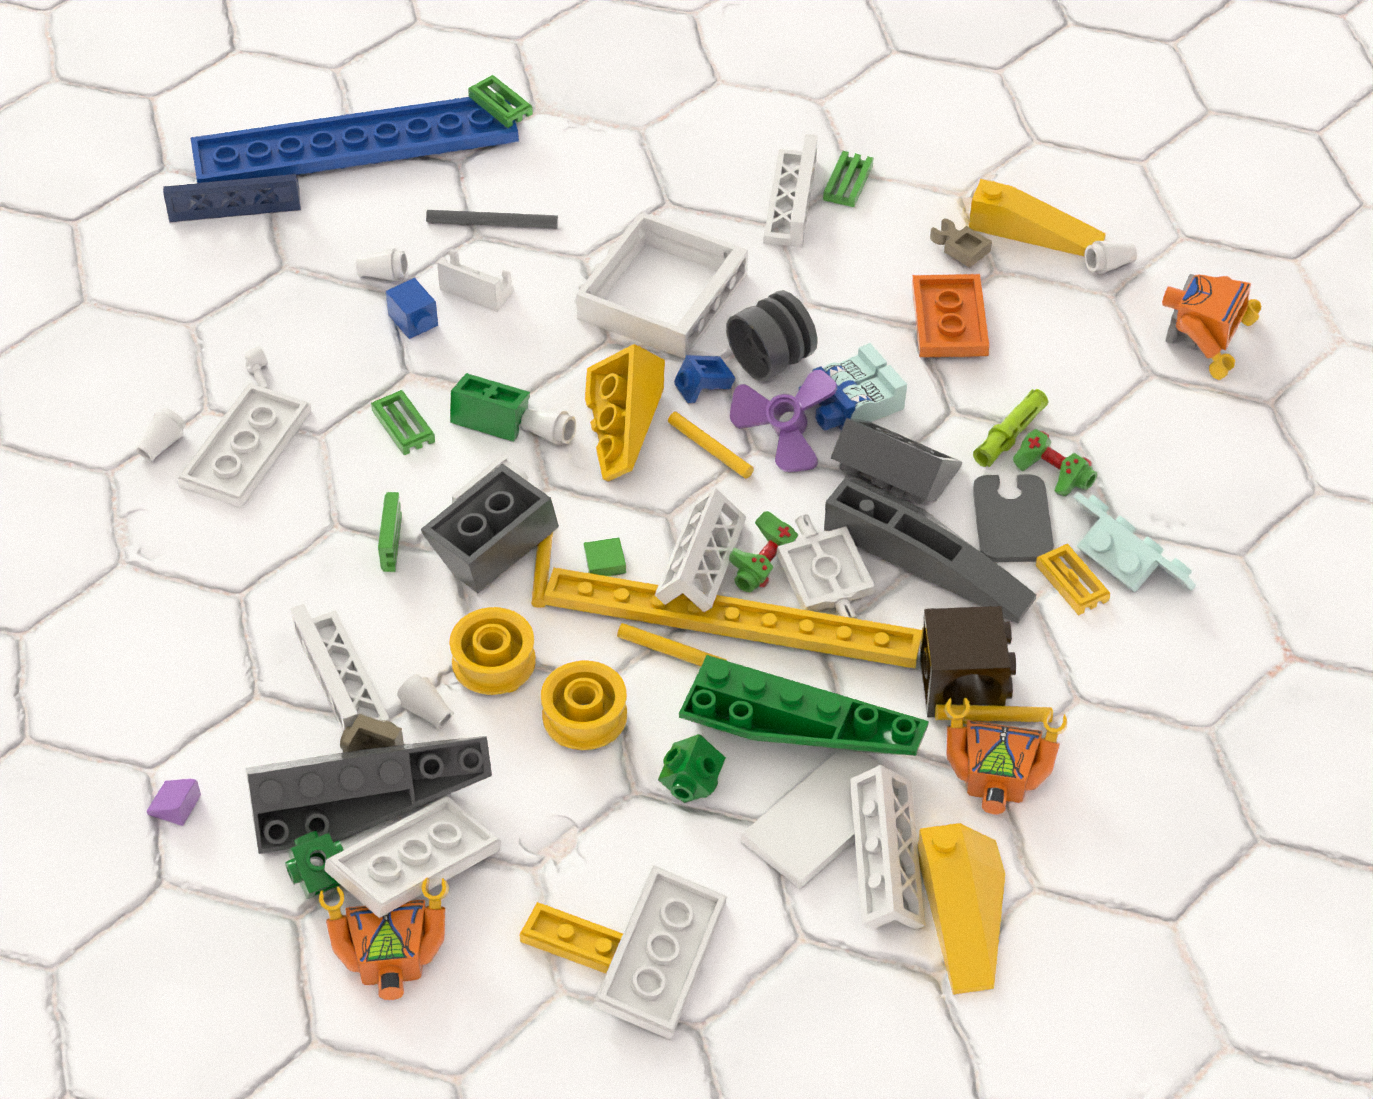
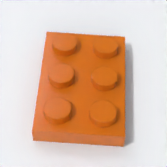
[912,274,990,357]

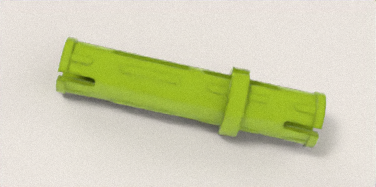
[973,389,1049,467]

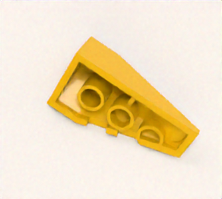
[969,179,1106,257]
[585,344,665,482]
[918,823,1005,995]

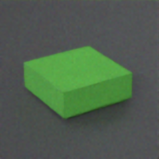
[583,537,626,576]

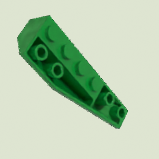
[678,655,929,756]

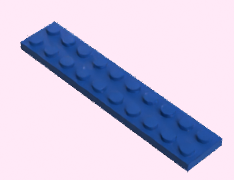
[190,97,519,183]

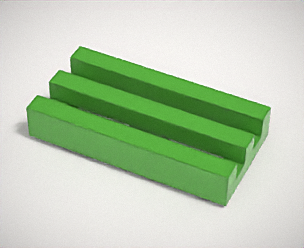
[468,75,533,128]
[823,151,874,207]
[371,390,435,455]
[378,492,402,572]

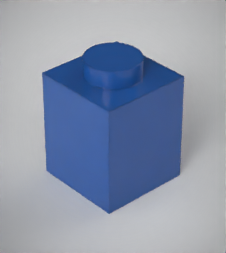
[385,278,438,339]

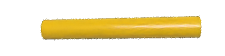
[668,411,754,479]
[531,532,553,608]
[617,623,727,666]
[935,704,1053,723]

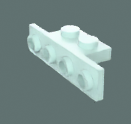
[1074,492,1196,592]

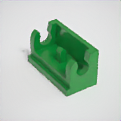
[450,373,530,442]

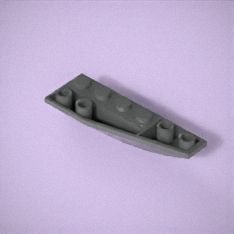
[824,478,1037,624]
[245,736,492,854]

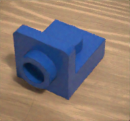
[674,355,736,403]

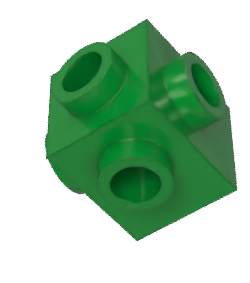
[658,734,726,803]
[285,831,344,900]

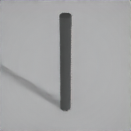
[426,209,559,228]

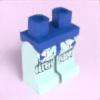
[798,343,908,431]

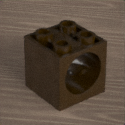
[919,606,1016,717]

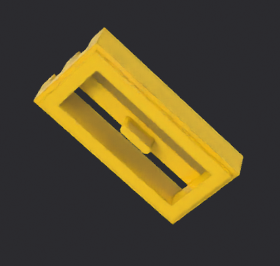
[1036,543,1111,616]

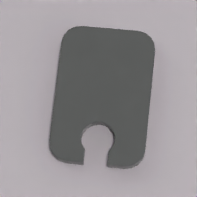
[973,474,1054,562]

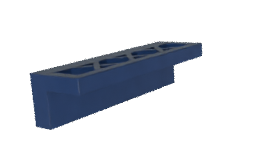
[163,174,301,223]

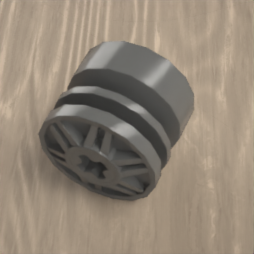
[726,290,818,381]

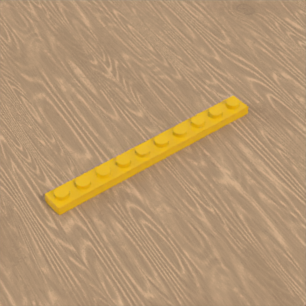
[544,567,922,669]

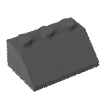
[831,418,963,505]
[421,463,559,593]

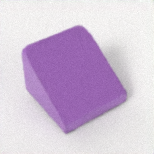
[146,778,201,826]

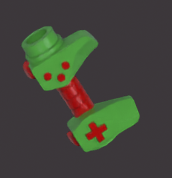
[1013,429,1097,496]
[729,511,798,593]

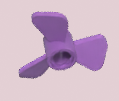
[729,370,837,472]

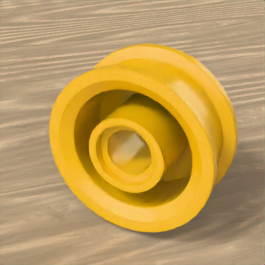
[449,607,536,695]
[541,660,627,750]

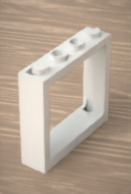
[574,211,748,359]

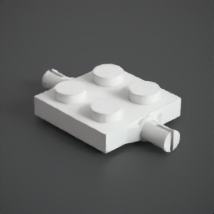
[777,514,875,619]

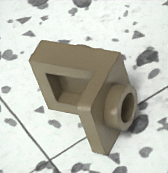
[340,714,404,753]

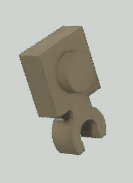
[930,218,992,268]

